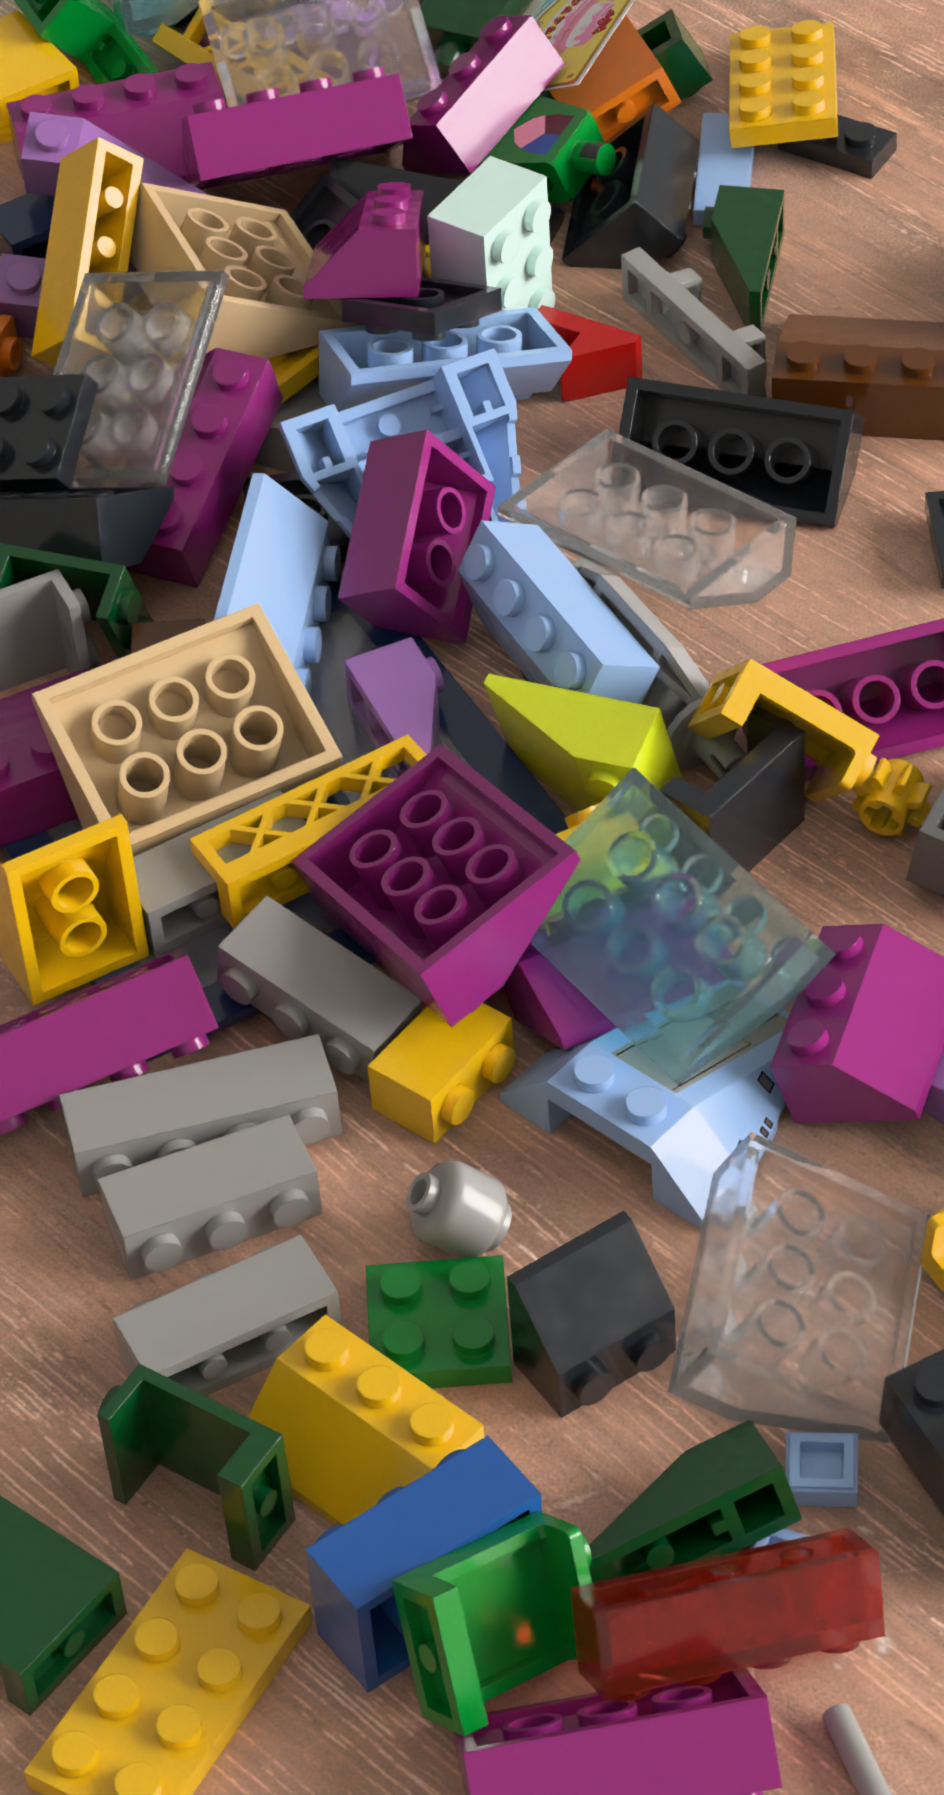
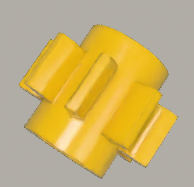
[852,758,932,836]

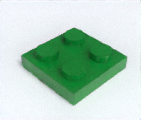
[366,1255,512,1389]

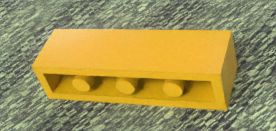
[31,137,144,374]

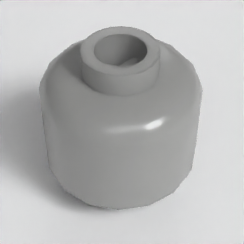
[406,1159,512,1258]

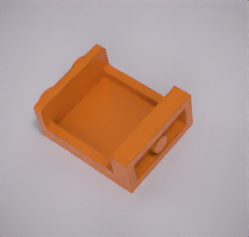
[548,14,682,142]

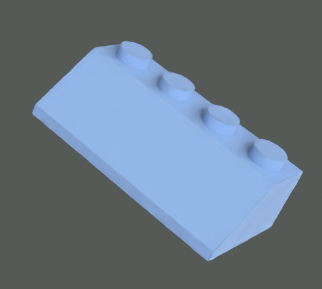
[319,307,572,412]
[213,473,341,697]
[458,520,660,704]

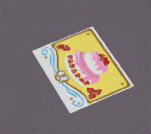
[522,0,635,91]

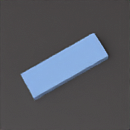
[693,113,754,226]

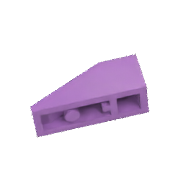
[344,637,444,779]

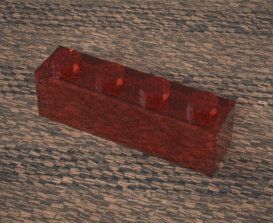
[571,1527,885,1701]

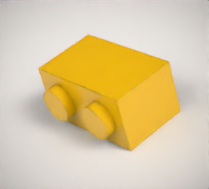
[367,1003,516,1144]

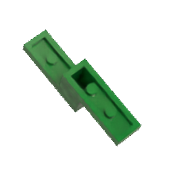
[14,0,159,84]

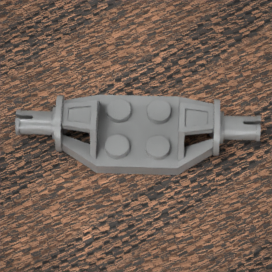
[553,542,747,780]

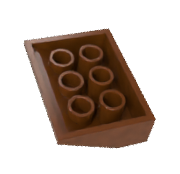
[772,314,944,441]

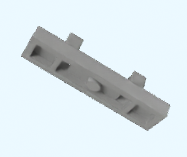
[621,247,767,397]

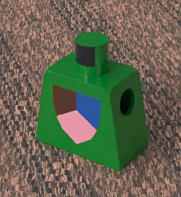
[479,95,616,203]

